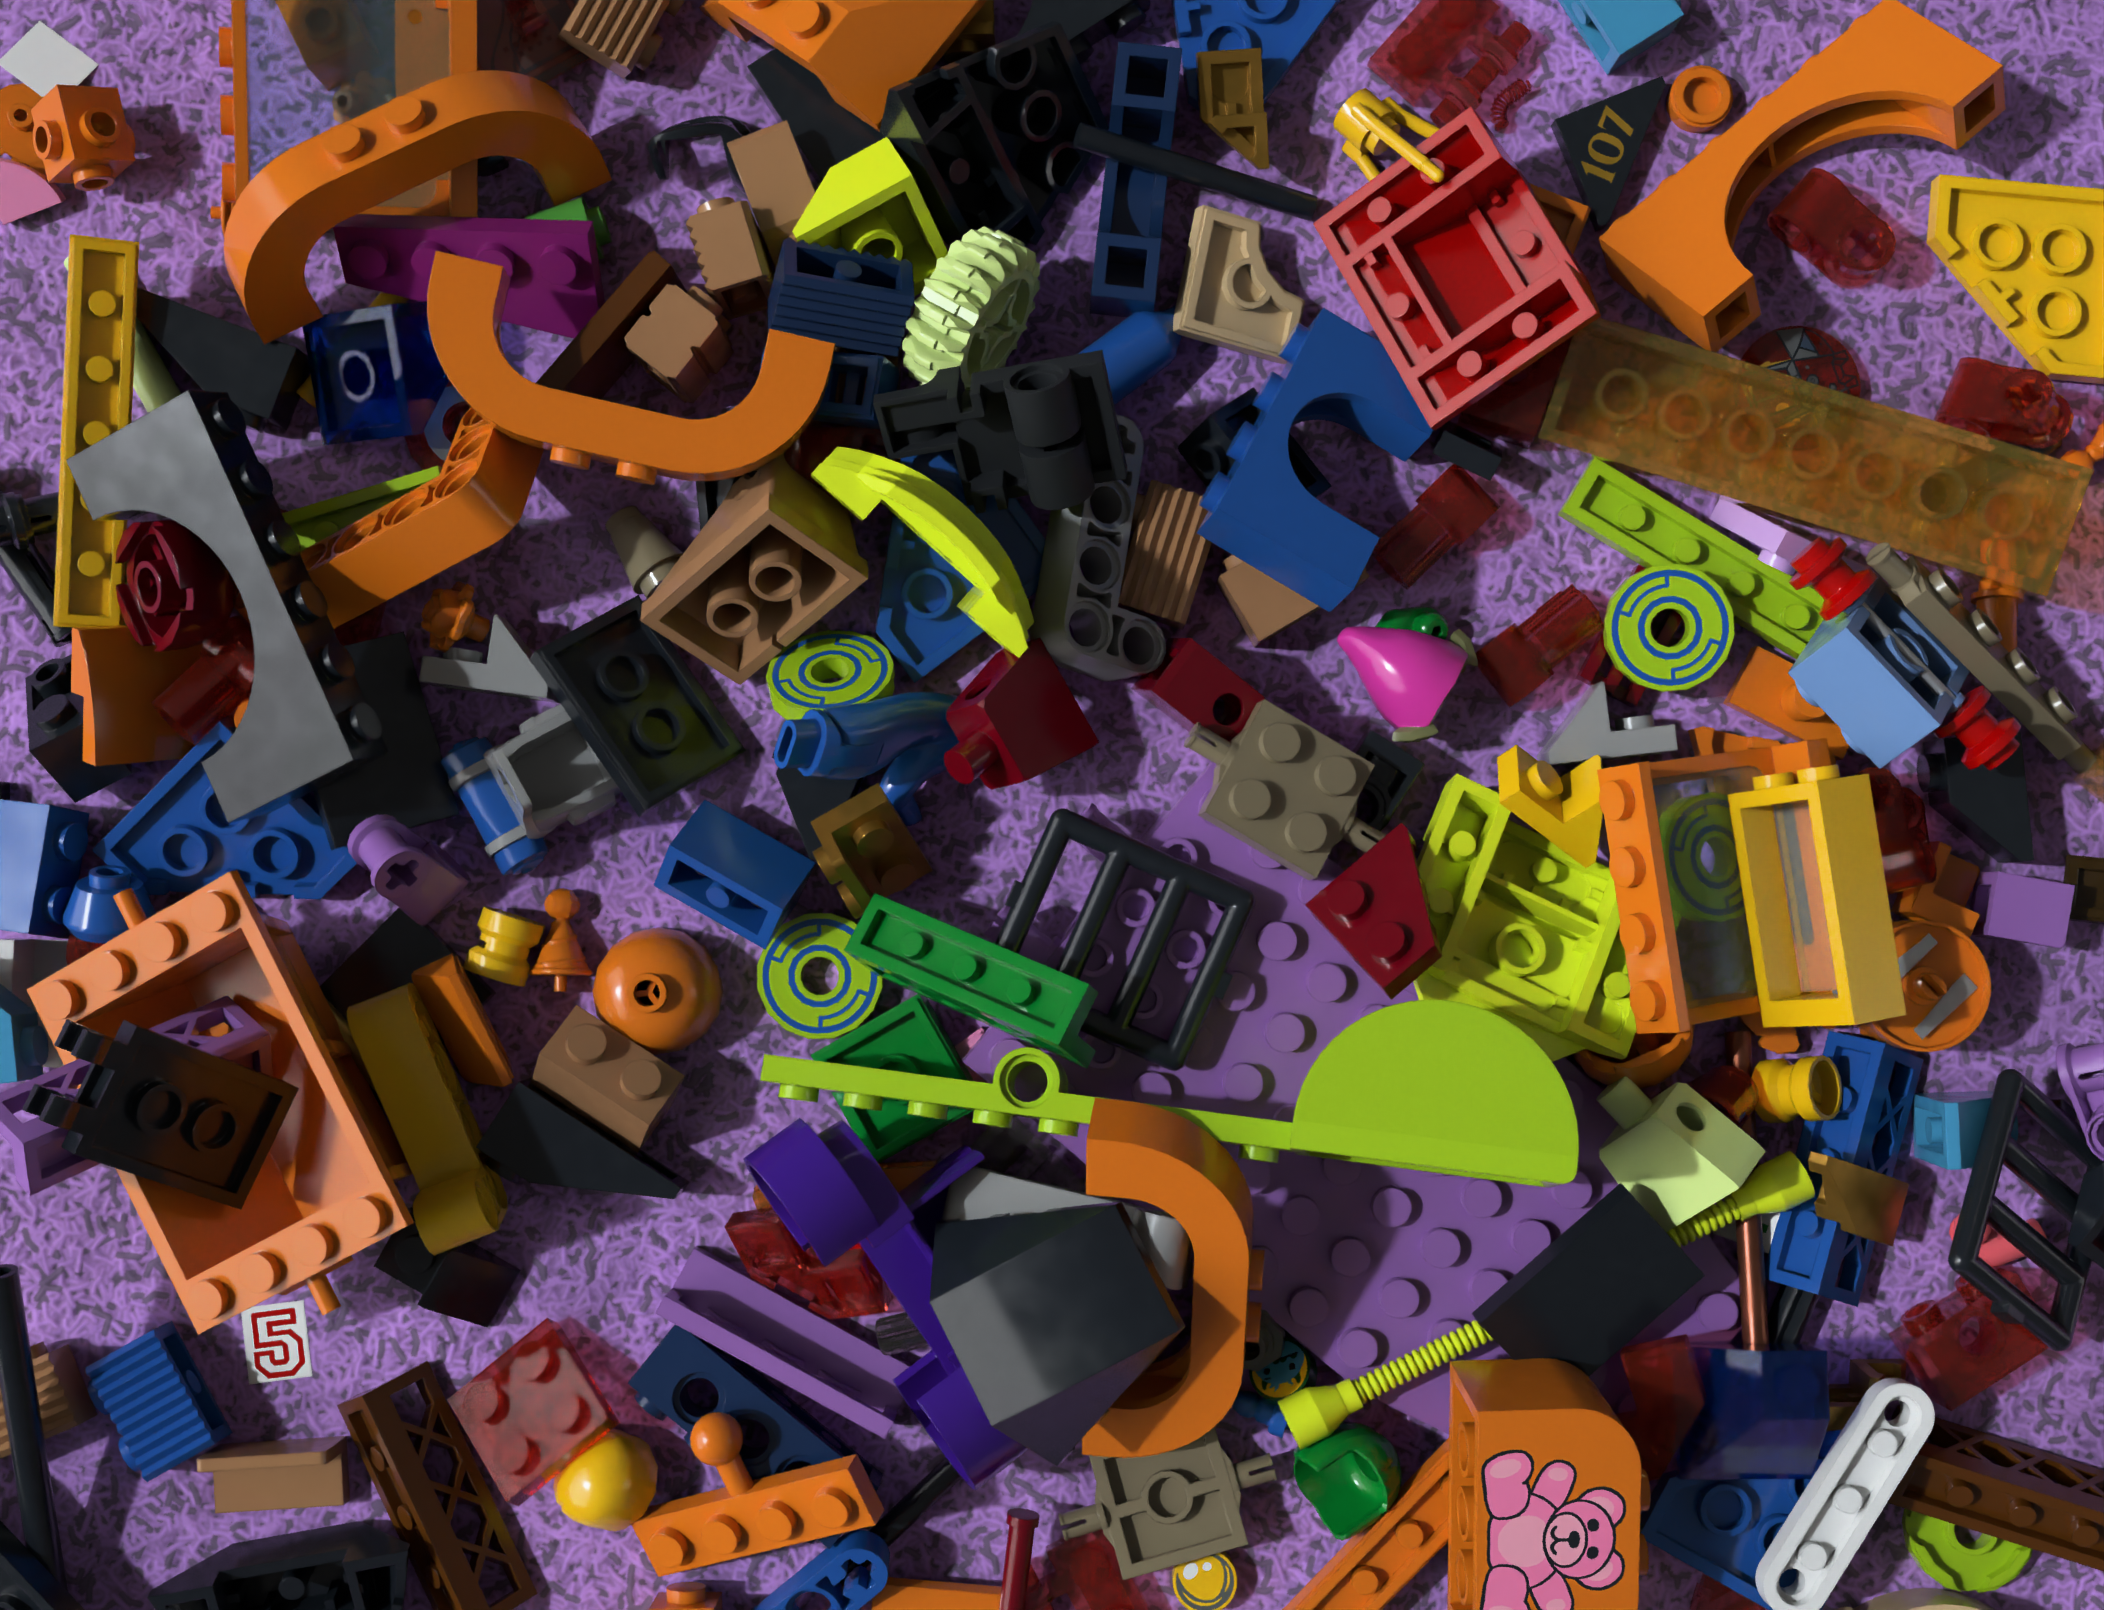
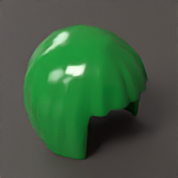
[1293,1421,1402,1541]

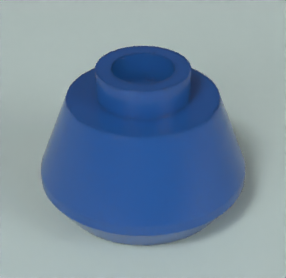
[63,865,156,943]

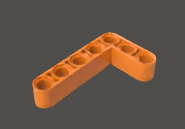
[234,407,544,629]

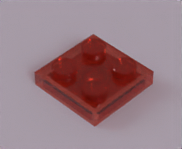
[447,1318,620,1506]

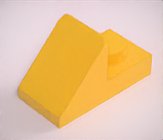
[1497,745,1603,868]

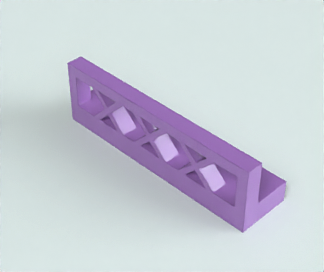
[0,996,273,1196]
[655,1246,913,1439]

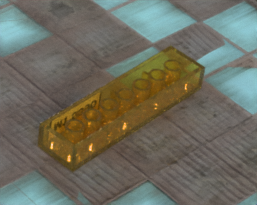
[1535,318,2093,597]

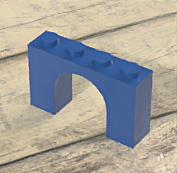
[1197,308,1433,612]

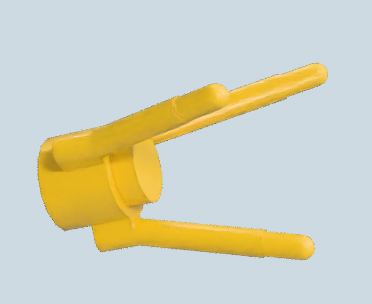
[1333,88,1444,183]

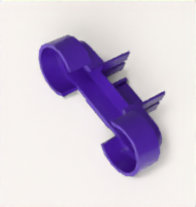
[743,1118,1029,1491]

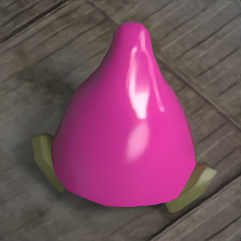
[1337,626,1478,743]

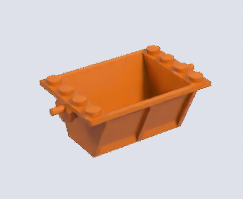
[26,870,414,1335]

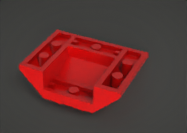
[1313,106,1601,430]

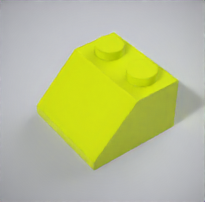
[792,137,948,296]

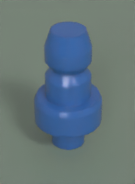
[1232,1391,1290,1438]

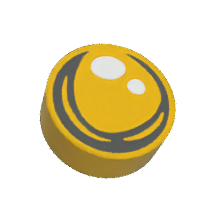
[1172,1551,1237,1610]

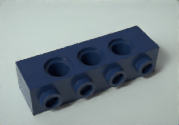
[628,1325,883,1549]

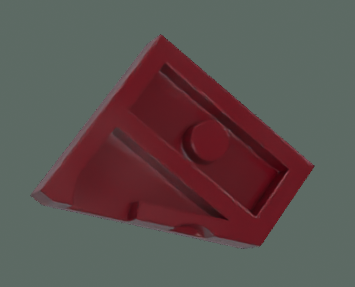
[1305,823,1442,1000]

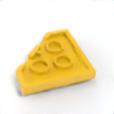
[1926,174,2104,384]

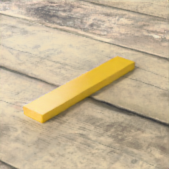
[53,234,139,628]

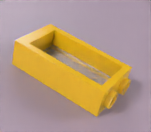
[1727,764,1906,1028]

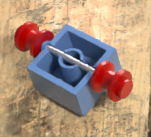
[1788,537,2021,770]

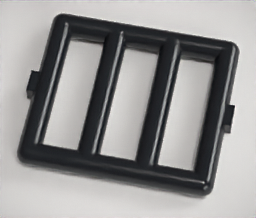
[995,808,1256,1071]
[1948,1069,2104,1351]

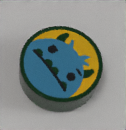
[1249,1338,1318,1406]

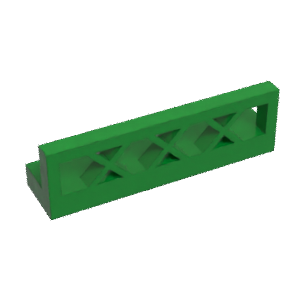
[844,893,1099,1069]

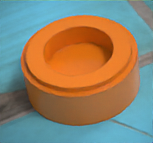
[1666,65,1733,133]

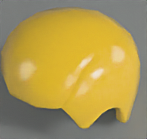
[553,1427,658,1531]

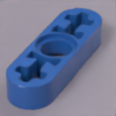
[751,1530,890,1610]

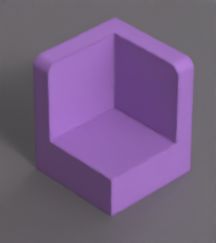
[1970,871,2075,948]

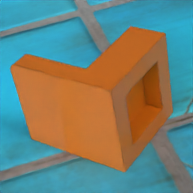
[1890,841,1980,938]

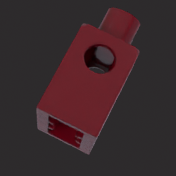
[944,638,1099,790]
[1131,638,1268,741]

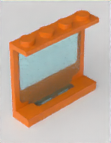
[219,0,478,218]
[1597,738,1837,1034]

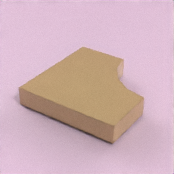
[1173,205,1305,364]

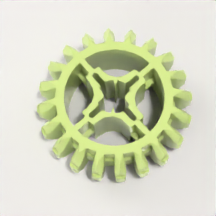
[902,226,1040,391]

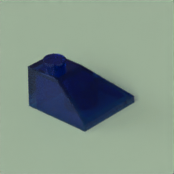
[303,301,449,446]
[1673,1344,1830,1480]

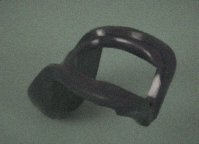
[648,116,752,193]

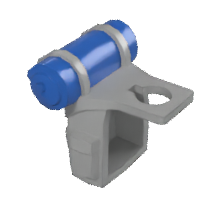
[440,704,621,876]

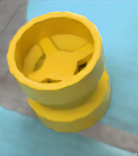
[463,906,545,987]
[1751,1055,1842,1123]

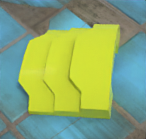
[811,446,1034,658]
[1413,774,1678,1062]

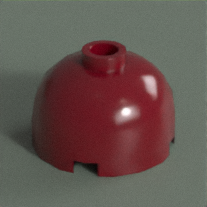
[115,520,239,652]

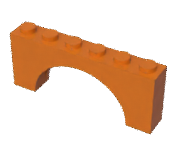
[1599,0,2006,353]

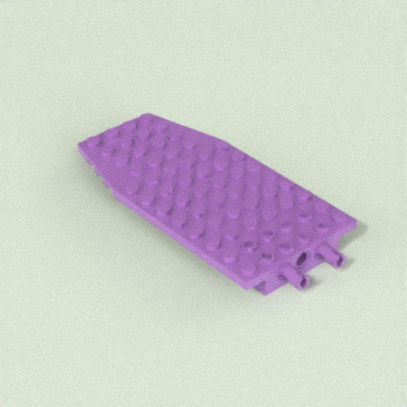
[963,762,1742,1452]

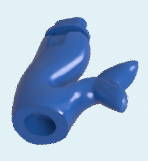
[774,692,959,826]

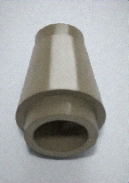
[605,506,683,599]

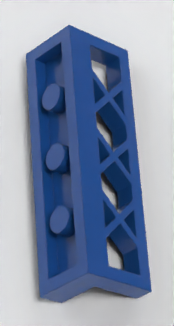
[1765,1031,1923,1307]

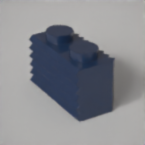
[768,237,915,357]

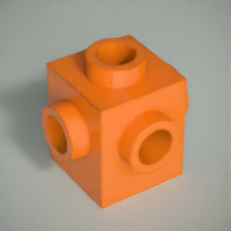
[31,84,136,191]

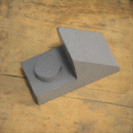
[419,614,559,703]
[1537,681,1678,767]

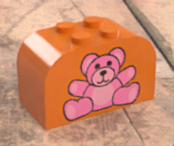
[1447,1358,1651,1610]

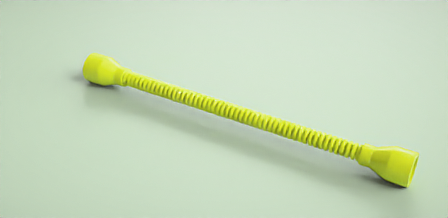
[1277,1151,1815,1450]

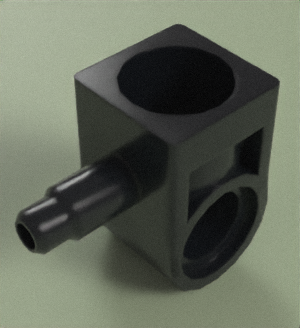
[1352,730,1425,832]

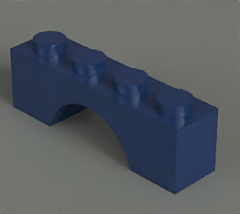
[1090,41,1182,318]

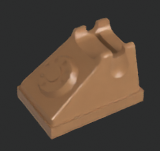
[640,453,868,685]

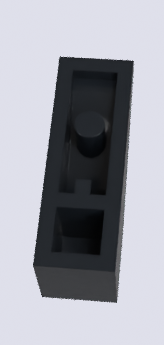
[136,287,314,433]
[476,1078,689,1199]

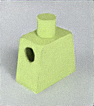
[1596,1076,1766,1232]

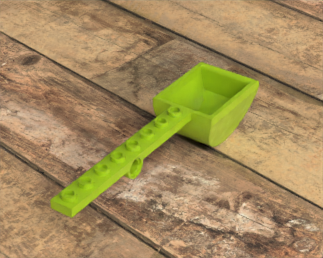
[760,999,1579,1188]

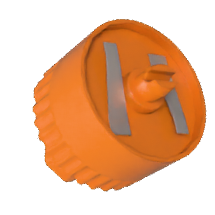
[1852,921,1991,1052]

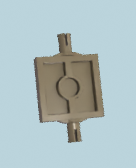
[1184,699,1387,880]
[1058,1427,1277,1580]

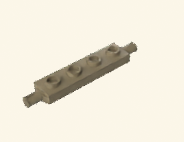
[1866,542,2098,774]

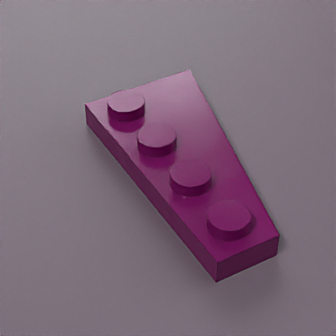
[333,214,605,339]

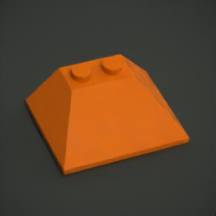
[699,0,987,132]

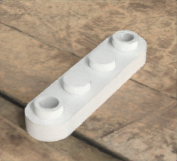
[1755,1378,1935,1610]

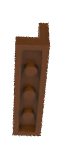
[337,1361,538,1610]
[1887,1405,2104,1571]

